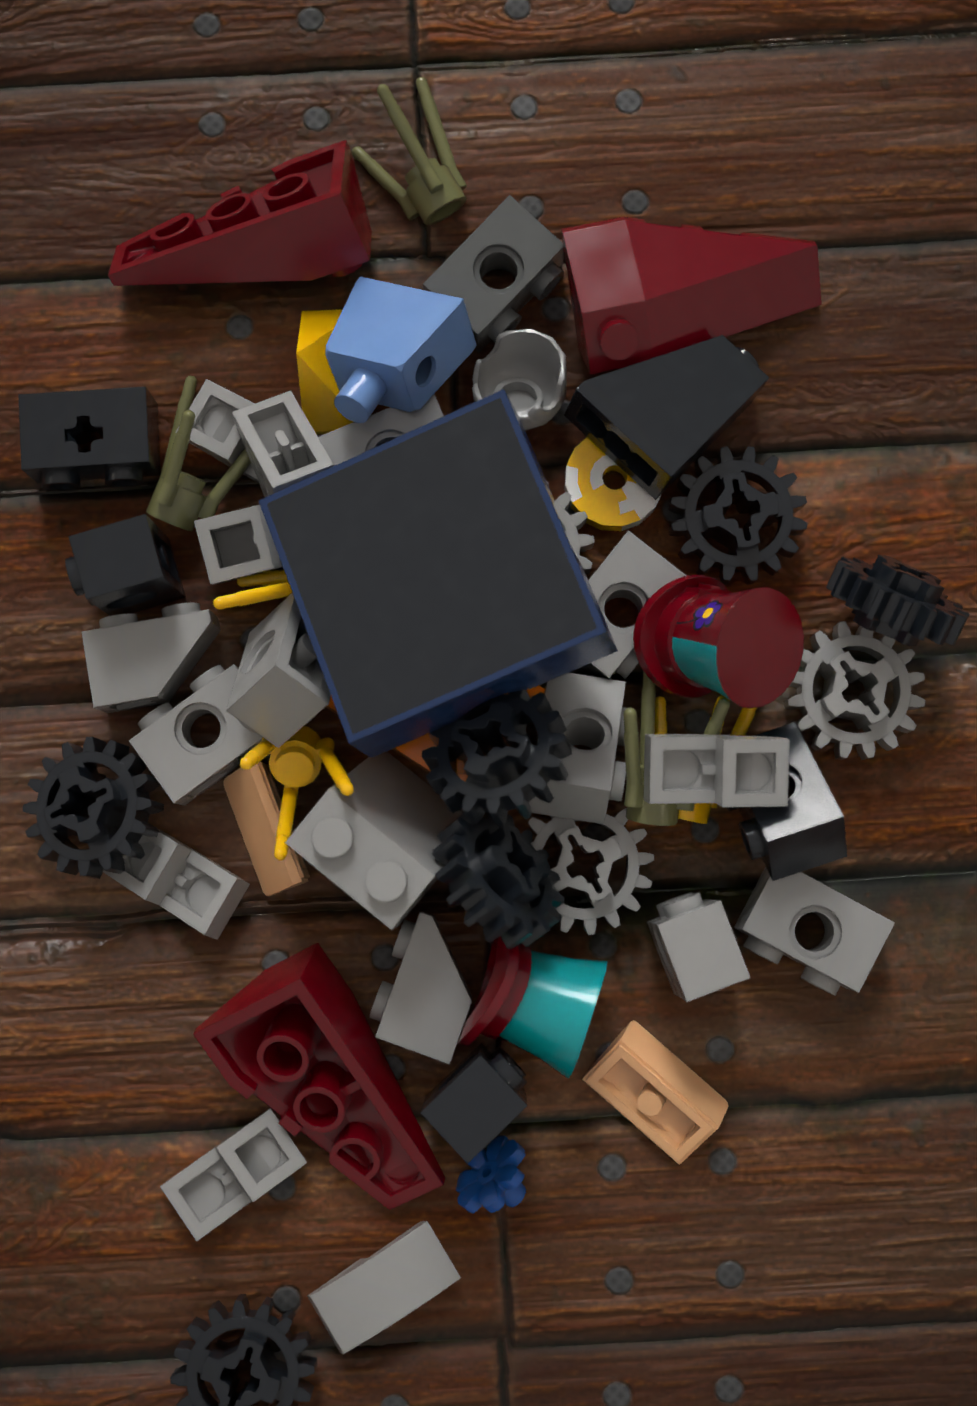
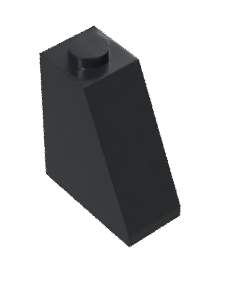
[564,335,769,500]

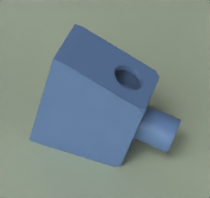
[325,277,477,423]

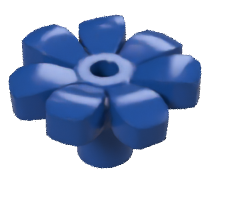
[456,1136,526,1213]

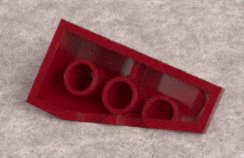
[108,140,372,286]
[561,217,822,374]
[193,942,445,1210]

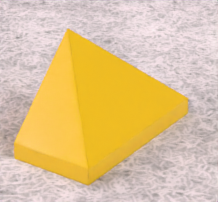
[296,310,353,435]

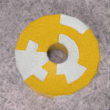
[564,437,662,531]

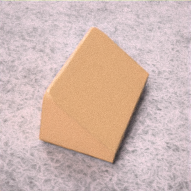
[223,762,310,896]
[582,1020,729,1165]

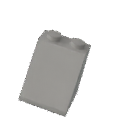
[285,751,463,930]

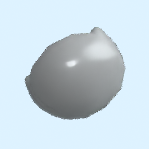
[472,329,567,430]

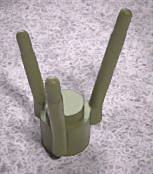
[352,77,467,226]
[146,375,251,531]
[623,671,730,826]

